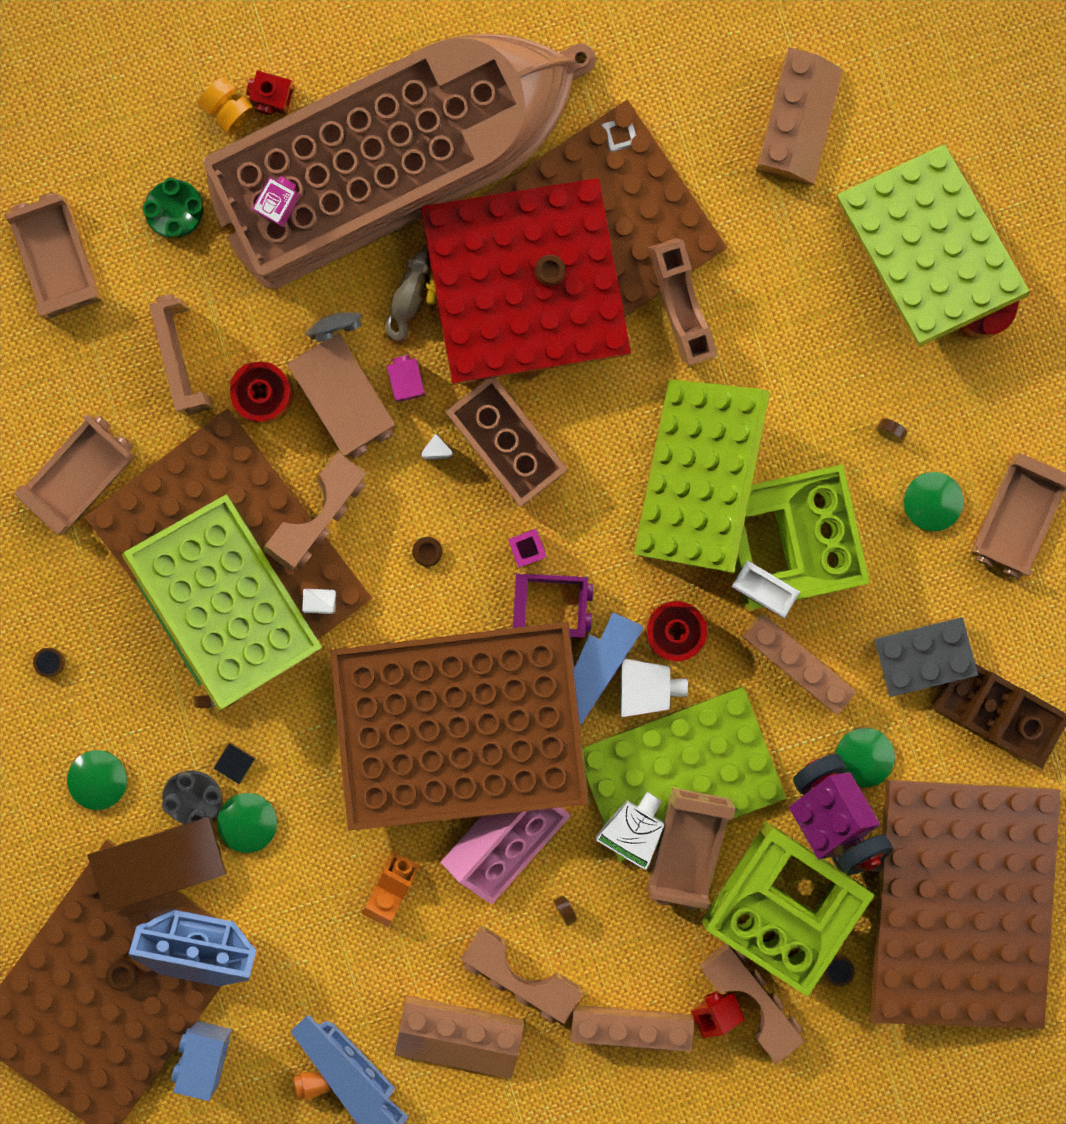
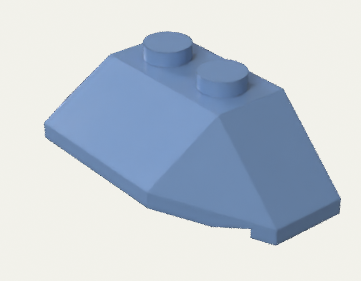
[129,910,256,986]

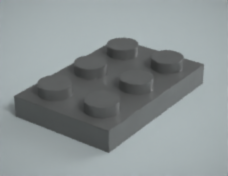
[874,617,978,697]

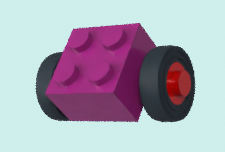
[789,754,893,876]

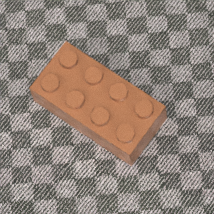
[446,378,568,508]

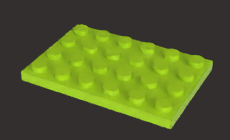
[837,144,1030,347]
[634,379,770,573]
[122,494,322,711]
[583,686,787,862]

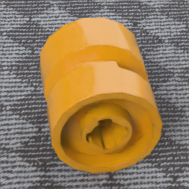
[198,77,255,135]

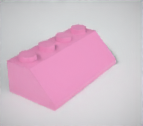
[441,807,571,904]

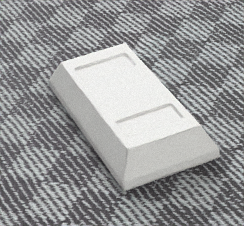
[732,560,800,618]

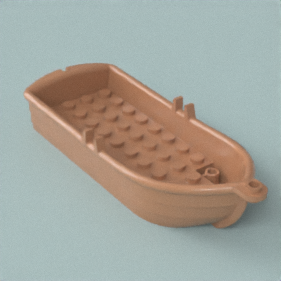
[204,34,596,289]

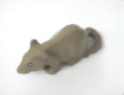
[386,245,430,341]

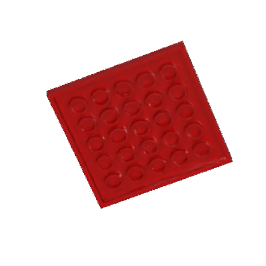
[421,178,631,385]

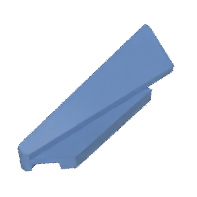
[574,613,643,726]
[292,1015,408,1124]

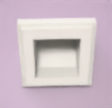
[422,434,453,460]

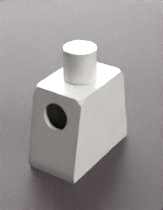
[620,658,688,717]

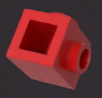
[246,70,295,115]
[691,991,745,1039]

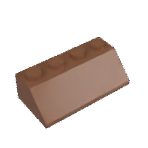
[756,47,843,185]
[395,995,524,1079]

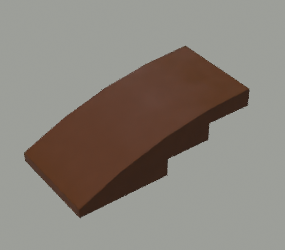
[931,663,1066,768]
[87,816,227,913]

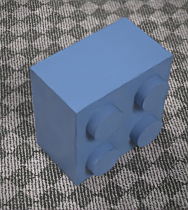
[171,1021,232,1101]

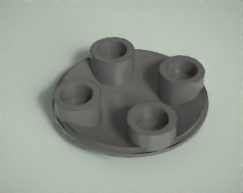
[304,312,362,342]
[162,770,222,824]

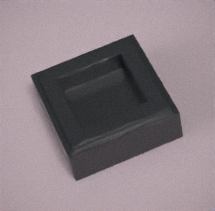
[214,742,256,784]

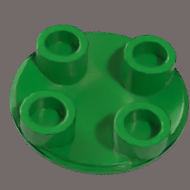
[143,178,204,239]
[903,472,964,531]
[835,728,895,788]
[67,750,128,810]
[217,793,277,853]

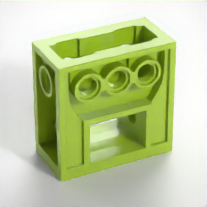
[735,465,870,610]
[701,821,874,997]

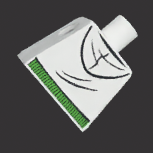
[595,792,664,870]

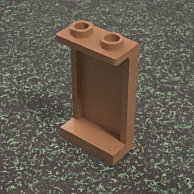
[4,193,102,320]
[149,294,214,416]
[287,333,396,459]
[14,414,136,535]
[970,453,1066,579]
[647,787,736,911]

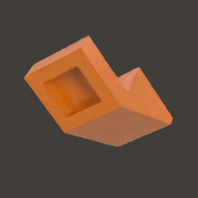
[362,852,420,927]

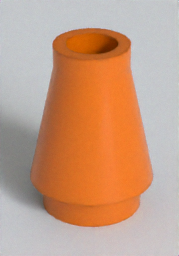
[293,1072,332,1102]

